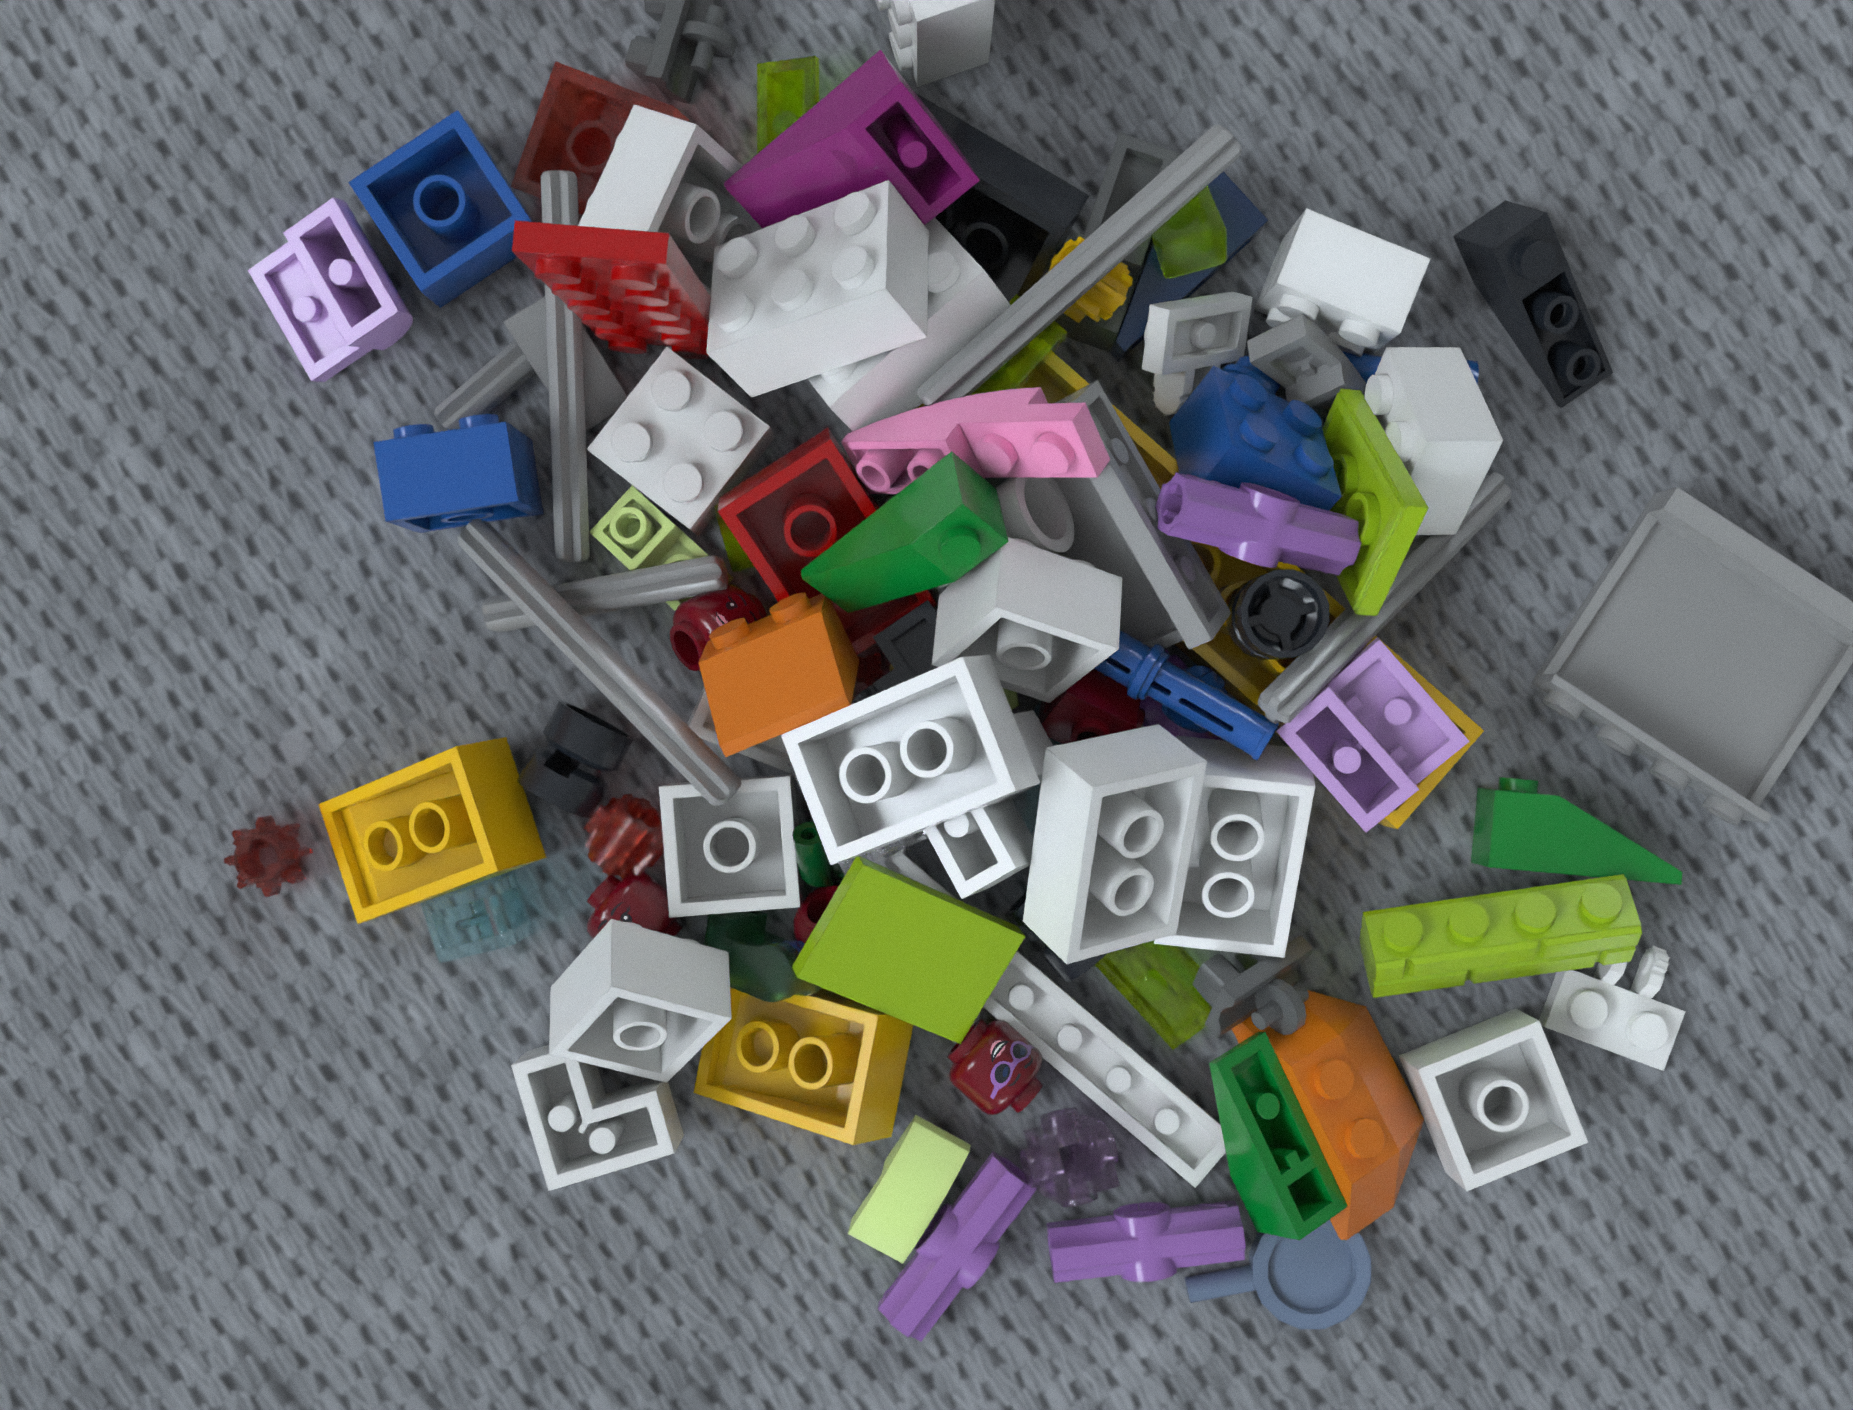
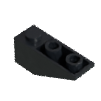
[1453,200,1613,408]

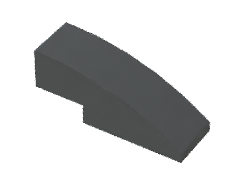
[1051,132,1179,352]

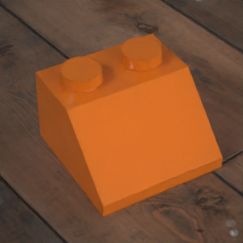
[699,593,859,757]

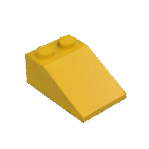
[318,737,547,924]
[693,970,913,1145]

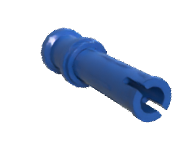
[1094,630,1280,761]

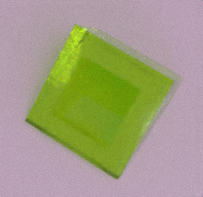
[1152,186,1227,278]

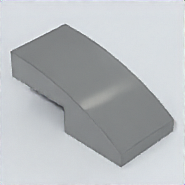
[504,296,628,432]
[1247,314,1366,428]

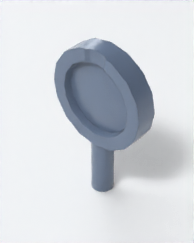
[1184,1220,1371,1329]

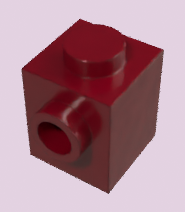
[1038,669,1145,744]

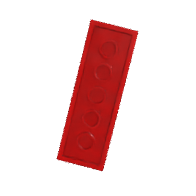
[512,220,711,359]

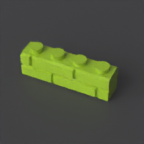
[1359,874,1642,998]

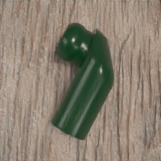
[792,822,856,887]

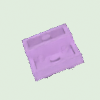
[248,197,413,382]
[1276,637,1469,833]

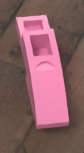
[841,387,1111,494]

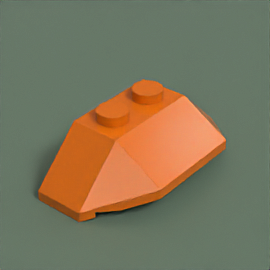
[1232,990,1424,1240]

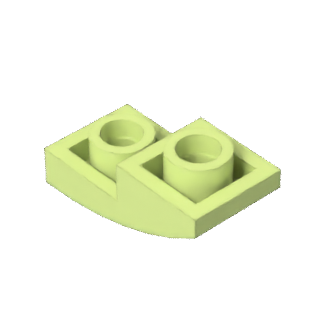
[589,485,733,611]
[848,1115,971,1264]

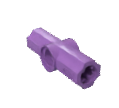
[1155,472,1362,576]
[878,1151,1037,1342]
[1047,1200,1246,1283]

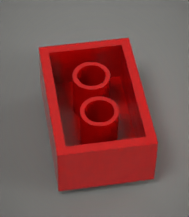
[718,428,937,655]

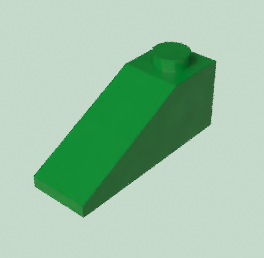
[801,451,1009,613]
[1471,777,1683,885]
[1209,1031,1348,1240]

